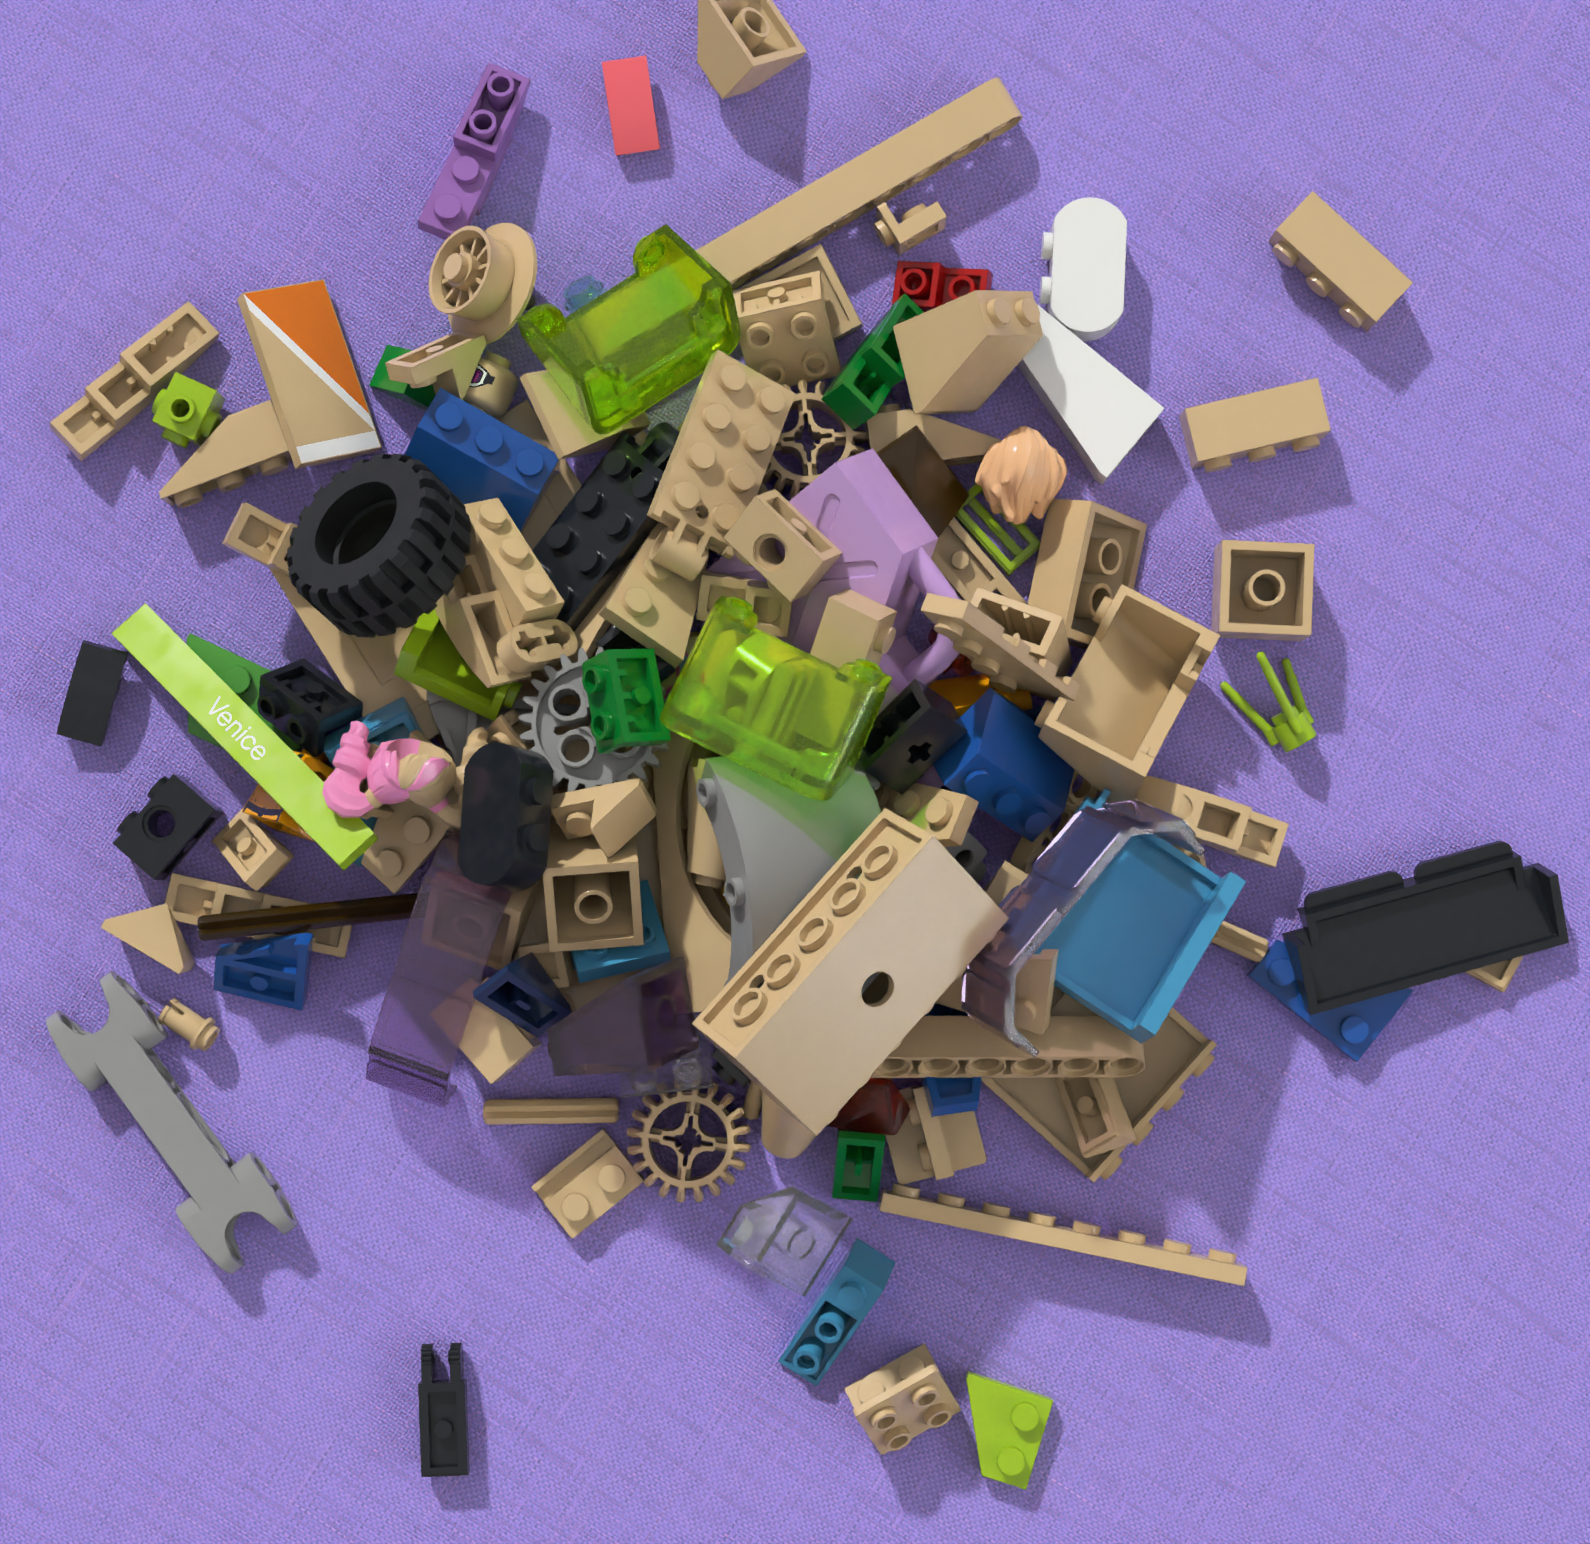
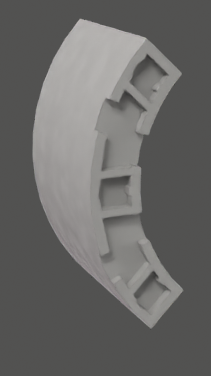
[696,740,881,993]

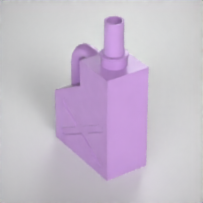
[706,448,960,788]

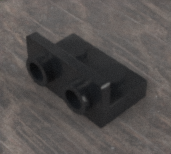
[257,658,363,757]

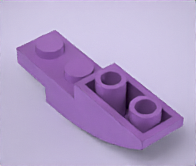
[418,63,530,240]

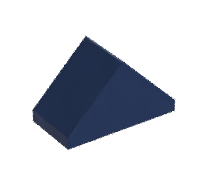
[472,952,572,1038]

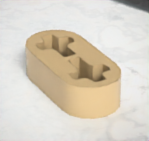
[496,619,578,673]

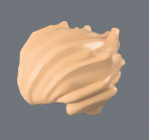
[975,426,1068,525]

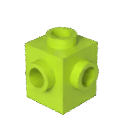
[152,372,226,449]

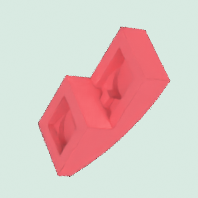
[602,55,660,156]

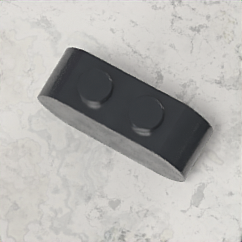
[458,742,553,892]

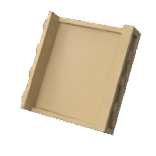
[981,986,1217,1182]

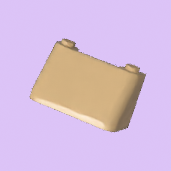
[1034,584,1220,810]

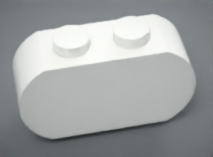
[1039,197,1127,342]

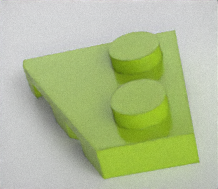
[966,1371,1053,1490]

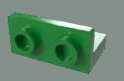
[582,648,671,754]

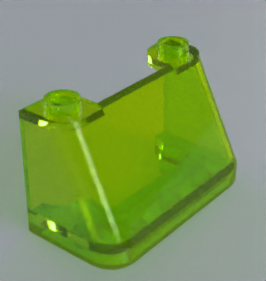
[517,224,741,434]
[660,596,893,801]

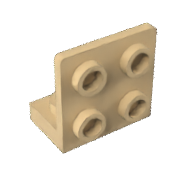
[732,270,842,387]

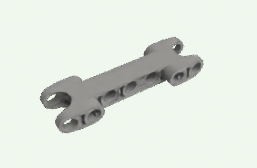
[46,971,297,1274]

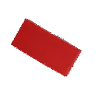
[892,261,993,312]

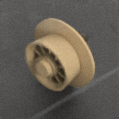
[428,223,537,345]

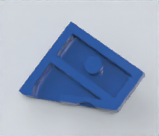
[213,932,313,1011]

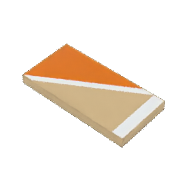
[237,279,382,469]

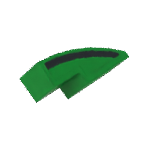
[821,294,924,430]

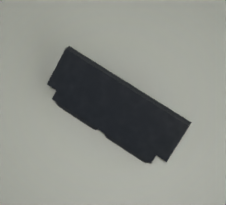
[1282,841,1569,1015]

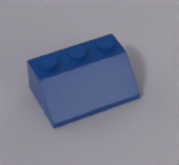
[404,388,560,533]
[933,687,1075,842]

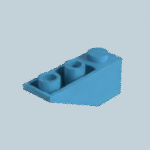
[778,1238,896,1386]

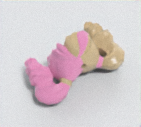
[322,721,489,830]

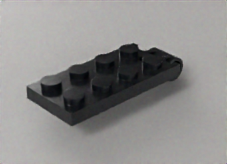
[532,422,680,632]

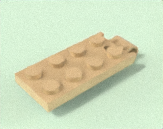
[647,350,796,582]

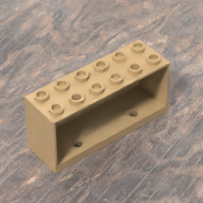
[692,808,1009,1136]

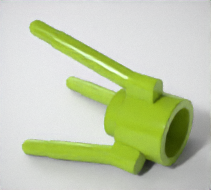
[1220,652,1317,753]

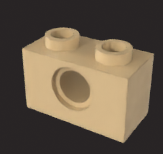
[723,489,842,602]

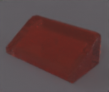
[826,1078,910,1135]

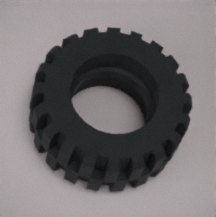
[287,454,471,638]

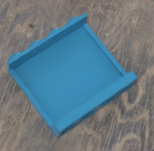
[1000,788,1246,1044]

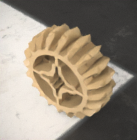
[762,380,868,500]
[627,1077,751,1202]

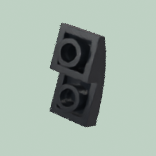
[56,640,129,746]

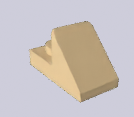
[385,330,486,400]
[551,778,657,858]
[212,808,293,892]

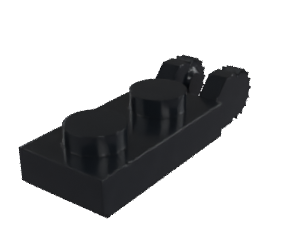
[418,1343,470,1477]

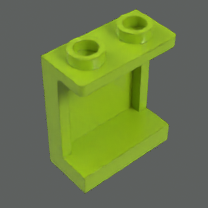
[394,610,529,721]

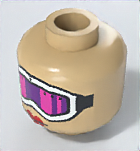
[463,351,519,418]

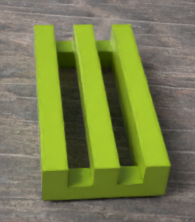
[954,484,1041,577]

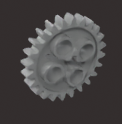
[519,647,673,792]

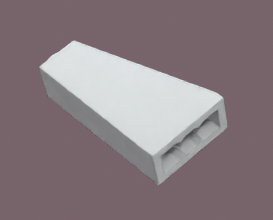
[1017,305,1164,485]

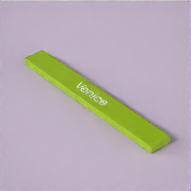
[111,603,379,871]

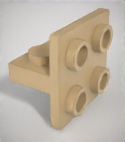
[876,1084,987,1185]
[844,1343,961,1454]

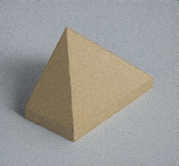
[100,903,196,974]

